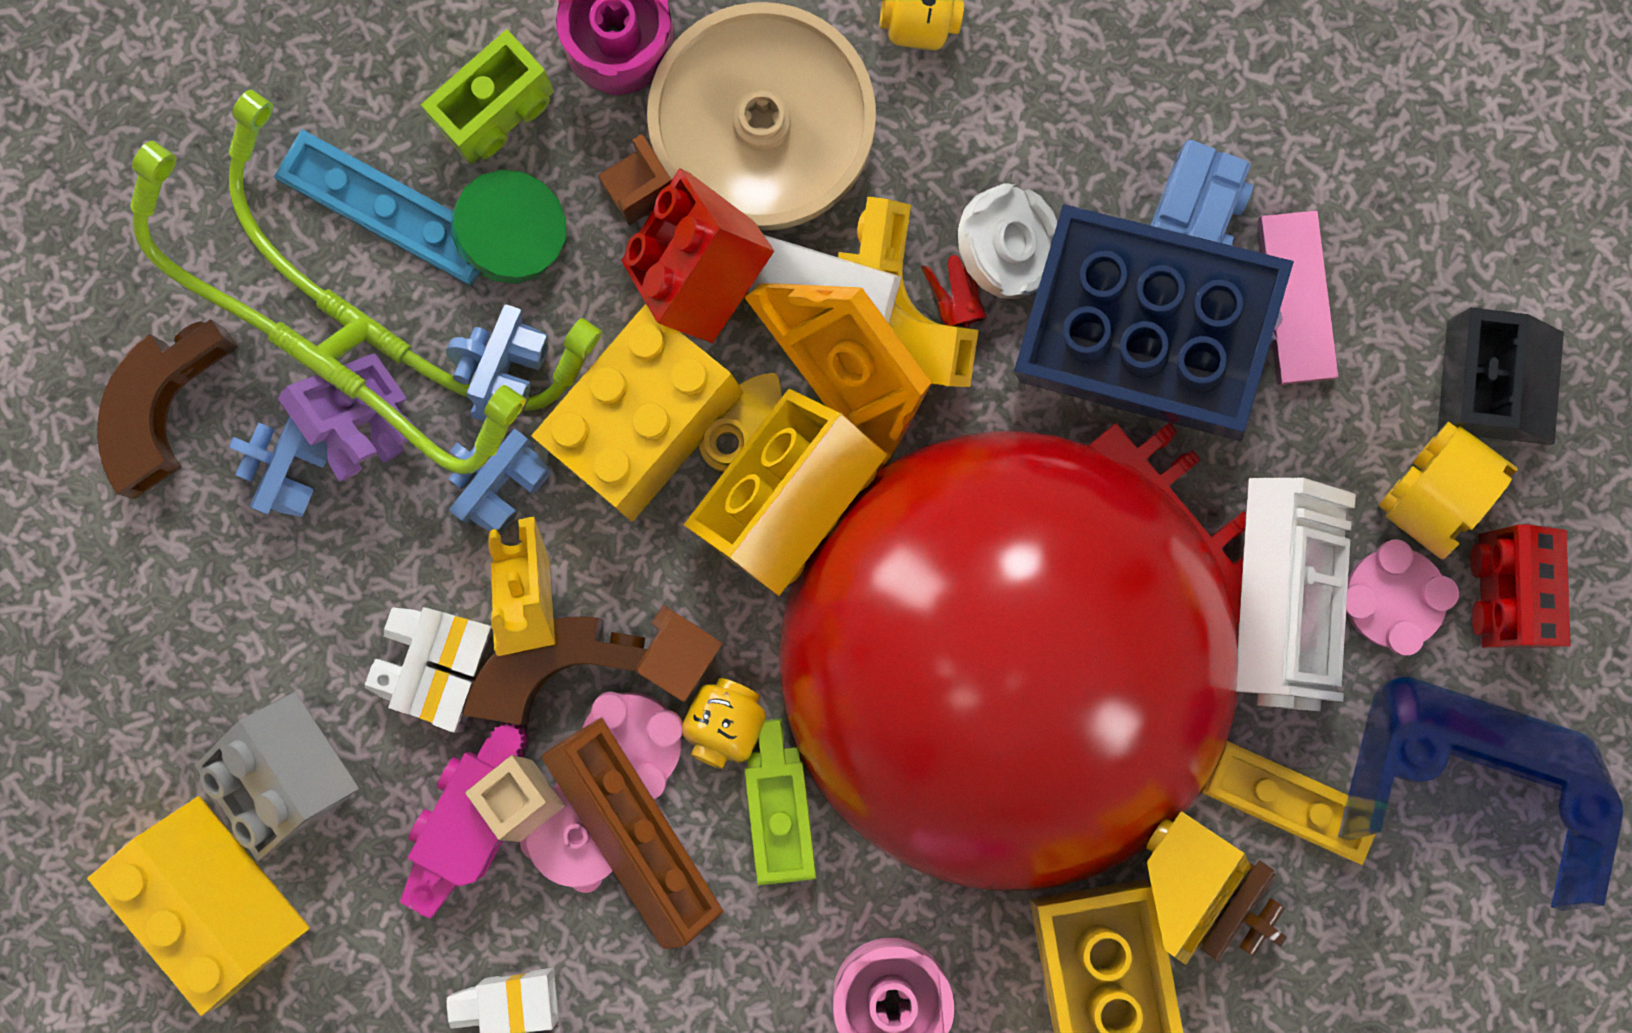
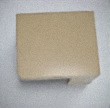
[465,755,566,842]

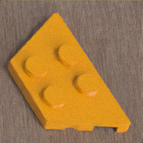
[744,283,932,472]

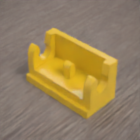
[488,516,555,656]

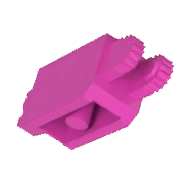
[400,723,530,918]

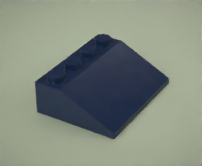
[1014,204,1294,442]

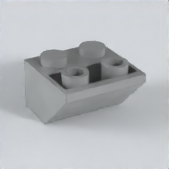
[194,692,359,862]

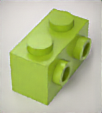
[420,29,554,165]

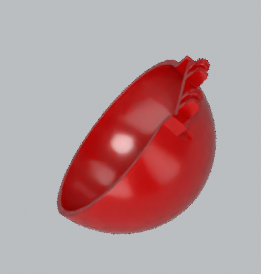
[779,423,1247,891]

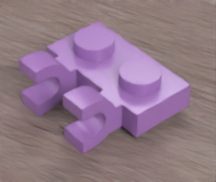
[278,353,415,482]

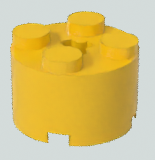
[1378,422,1518,560]

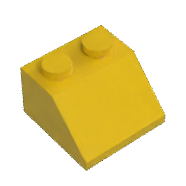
[1146,811,1251,965]

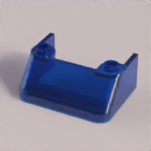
[1338,677,1623,911]

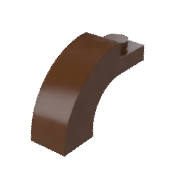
[97,319,238,499]
[463,616,647,725]

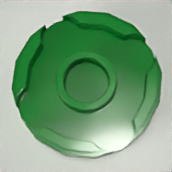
[451,170,566,284]

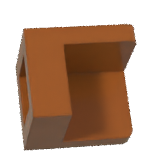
[598,134,672,225]
[636,605,723,702]

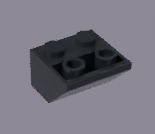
[1437,307,1564,445]

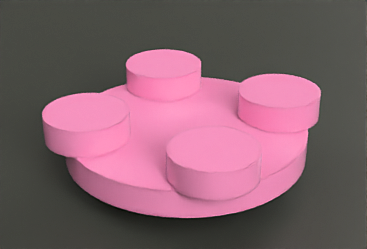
[1346,539,1459,656]
[582,692,683,799]
[520,783,613,893]

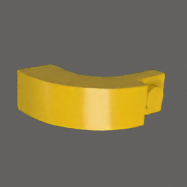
[838,197,979,387]

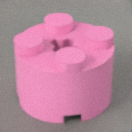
[832,938,954,1033]

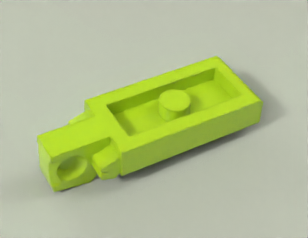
[745,718,817,886]

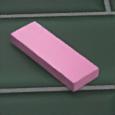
[1258,211,1338,385]

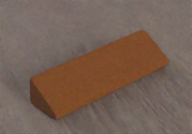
[541,717,724,949]

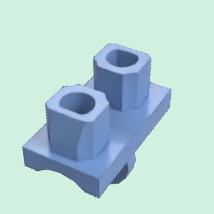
[446,304,549,421]
[229,415,328,517]
[448,428,552,535]

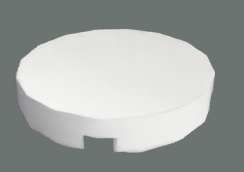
[958,184,1057,299]

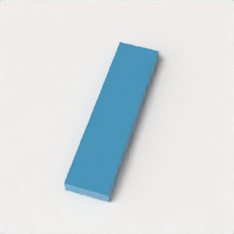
[274,129,480,287]

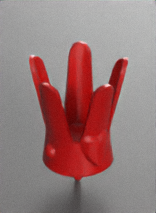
[921,255,987,329]

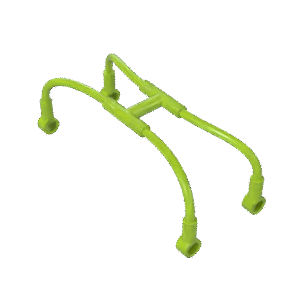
[130,89,602,474]

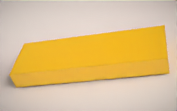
[1200,741,1385,865]

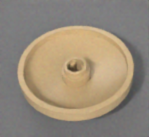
[647,2,876,231]

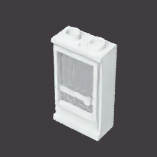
[1236,478,1356,711]

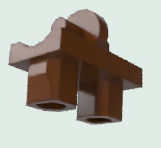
[1201,860,1287,962]

